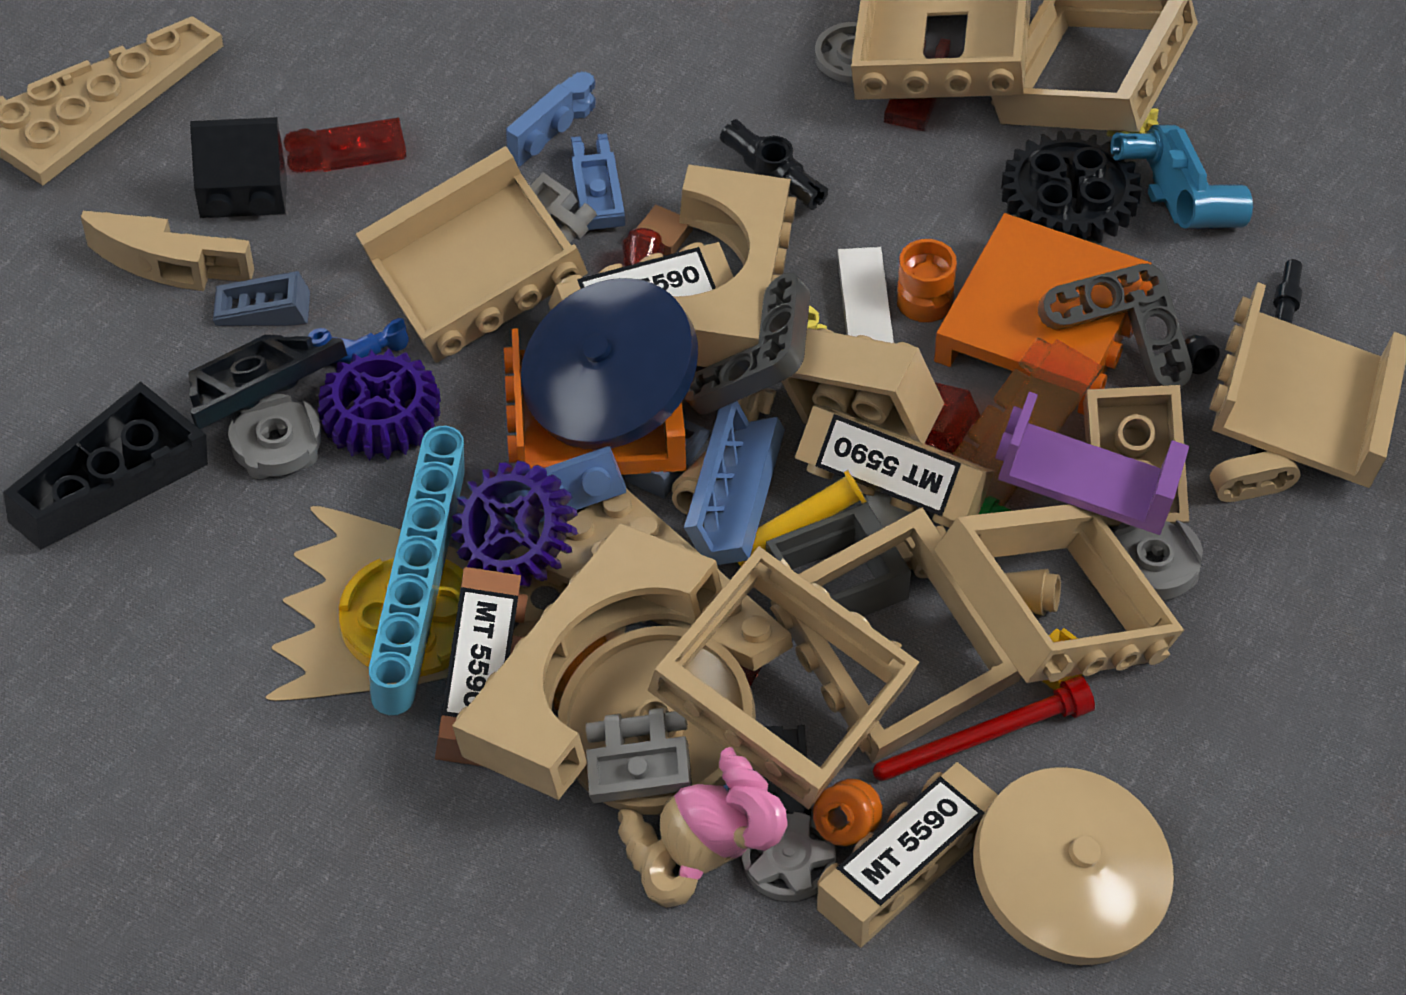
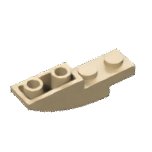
[81,211,254,291]

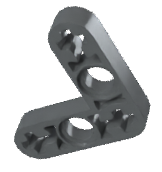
[1038,264,1192,388]
[684,272,810,415]

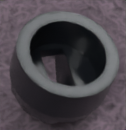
[1184,335,1220,374]

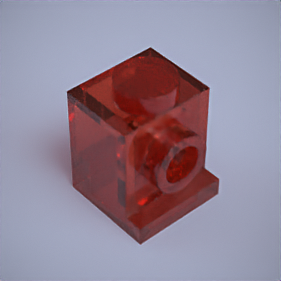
[924,382,982,454]

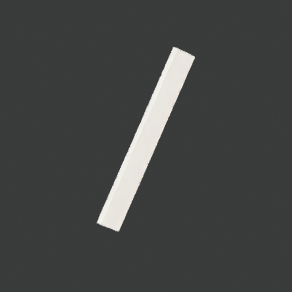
[837,247,912,528]

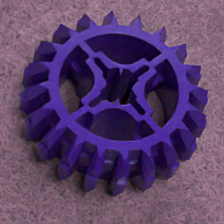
[318,348,441,461]
[451,461,578,588]

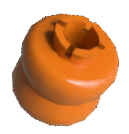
[813,778,883,847]

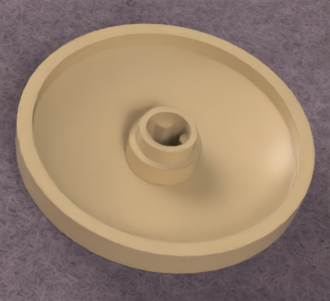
[558,626,756,815]
[973,767,1174,965]

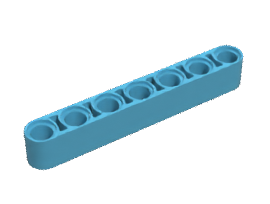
[369,426,465,715]

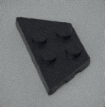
[188,334,348,429]

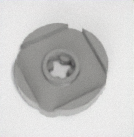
[228,394,322,479]
[1114,520,1203,600]

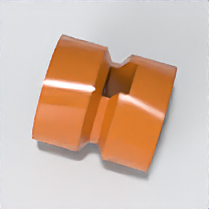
[897,239,957,322]

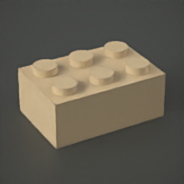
[781,328,944,443]

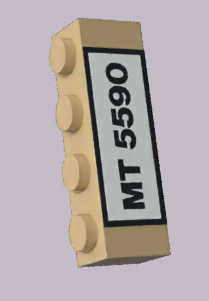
[548,242,734,310]
[795,406,995,528]
[817,762,998,948]

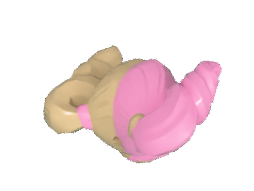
[618,747,788,908]

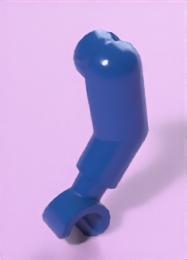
[308,318,409,364]

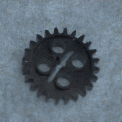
[1001,131,1142,243]

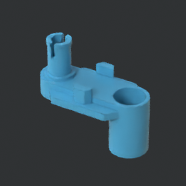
[1111,125,1253,229]

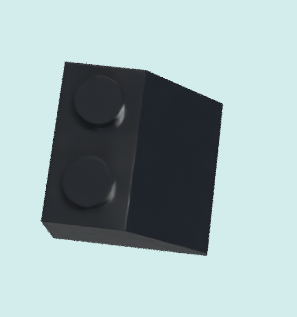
[190,117,287,218]

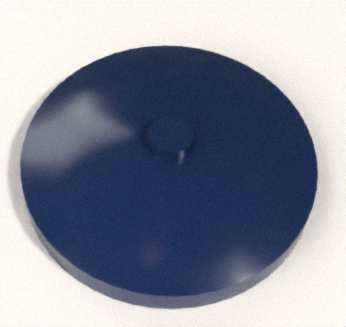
[521,278,698,450]

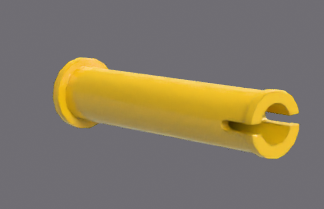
[738,470,867,567]

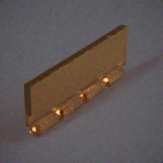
[952,337,1103,506]

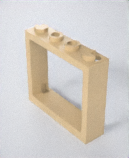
[991,0,1198,132]
[934,504,1184,683]
[770,507,1021,764]
[647,546,919,809]

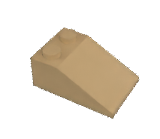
[1083,385,1189,527]

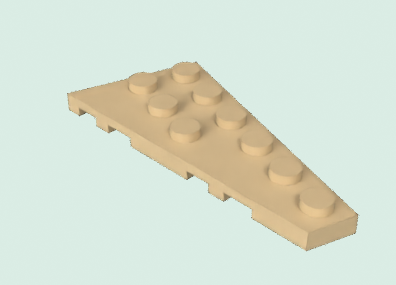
[0,16,223,186]
[510,488,793,671]

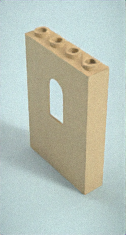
[851,0,1031,100]

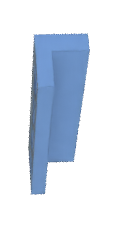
[684,401,785,565]

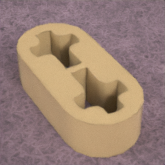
[1210,451,1300,502]

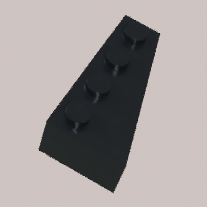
[3,381,208,550]

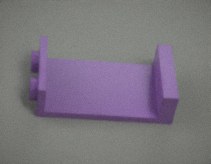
[995,392,1189,535]

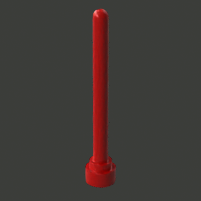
[873,675,1095,781]

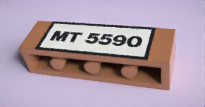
[435,567,528,767]

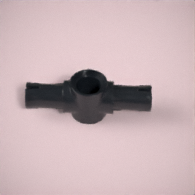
[720,119,828,210]

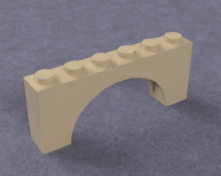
[673,164,797,367]
[452,523,722,800]

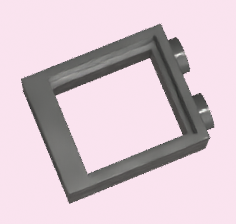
[766,503,911,617]

